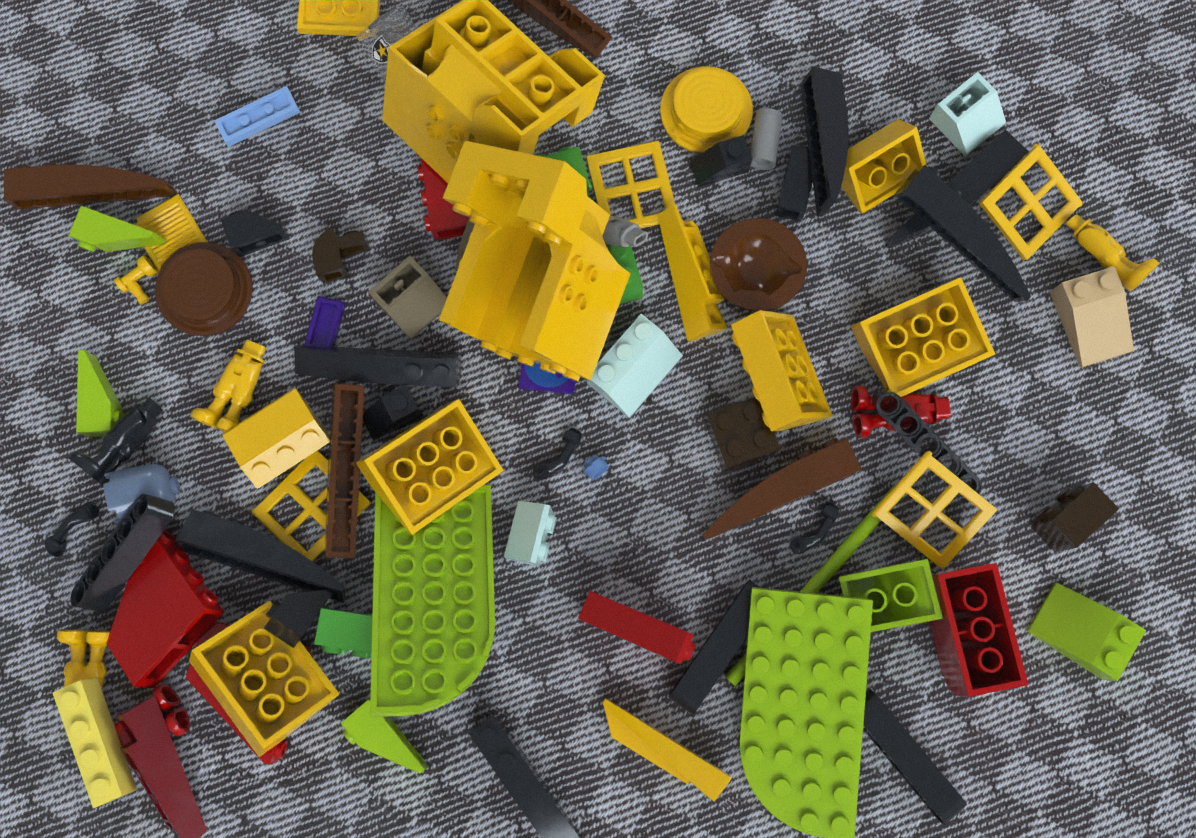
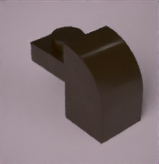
[312,228,371,284]

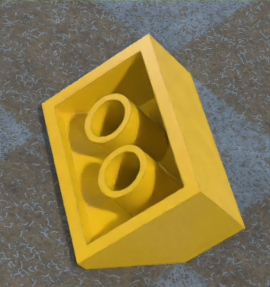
[841,119,927,214]
[222,387,330,489]

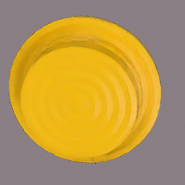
[660,66,753,154]

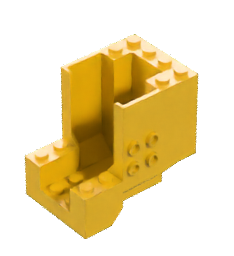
[382,0,605,183]
[439,141,631,382]

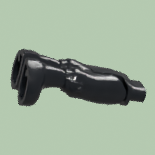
[68,398,163,486]

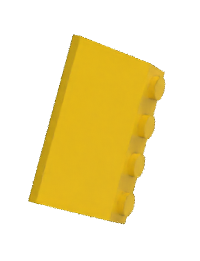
[851,277,995,400]
[731,310,833,431]
[356,399,504,535]
[189,600,339,757]

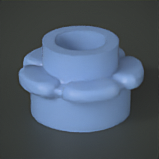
[583,455,609,480]

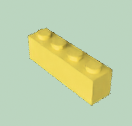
[53,678,137,808]

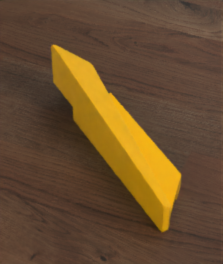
[658,204,728,342]
[603,698,731,802]

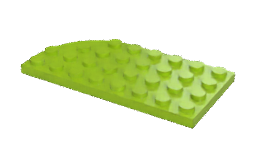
[370,485,495,717]
[740,587,873,838]

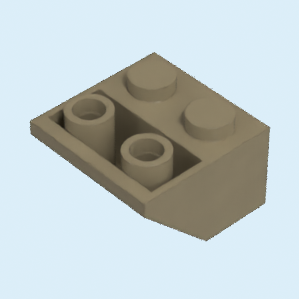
[368,256,447,340]

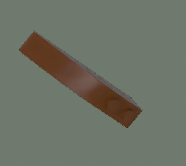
[507,0,613,59]
[4,163,177,210]
[325,384,364,558]
[701,438,862,542]

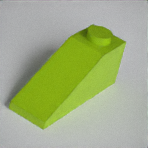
[68,206,166,252]
[76,350,125,437]
[341,699,429,773]

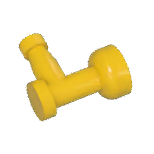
[114,255,158,305]

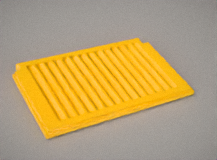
[133,194,207,272]

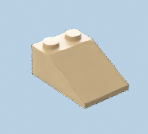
[1049,266,1134,368]

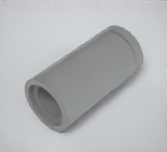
[750,108,783,170]

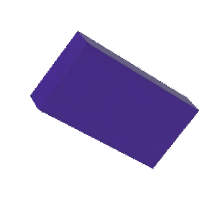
[304,296,346,347]

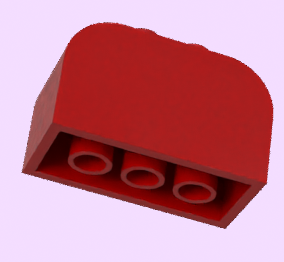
[929,563,1029,697]

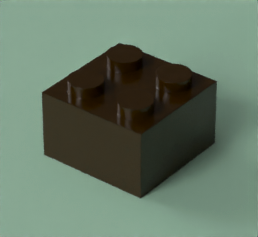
[704,397,781,472]
[1030,482,1119,552]

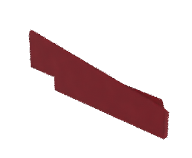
[116,697,207,838]

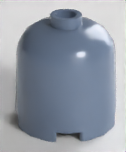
[103,464,180,526]

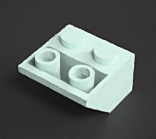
[929,72,1006,157]
[504,501,557,567]

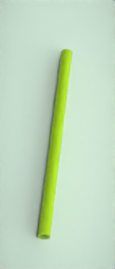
[724,485,905,687]

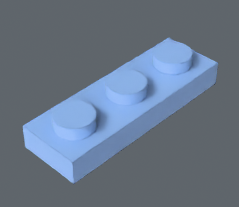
[214,86,300,147]

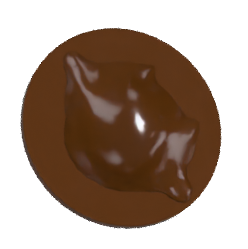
[710,218,807,312]
[155,242,253,336]

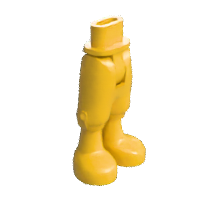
[1066,214,1160,292]
[190,340,267,433]
[57,630,110,690]

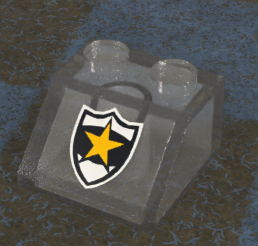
[357,4,417,84]

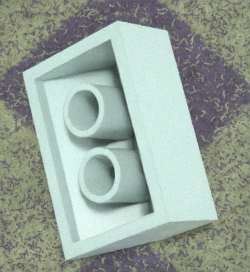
[587,314,683,418]

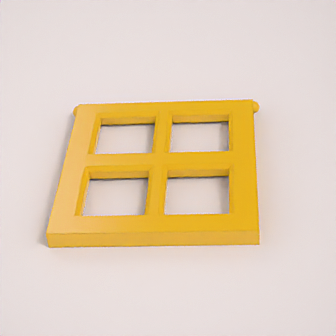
[586,141,675,229]
[979,144,1083,260]
[252,450,371,562]
[872,451,997,570]

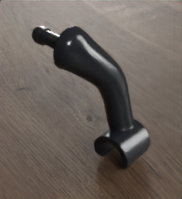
[533,428,582,480]
[45,502,99,557]
[790,502,839,554]

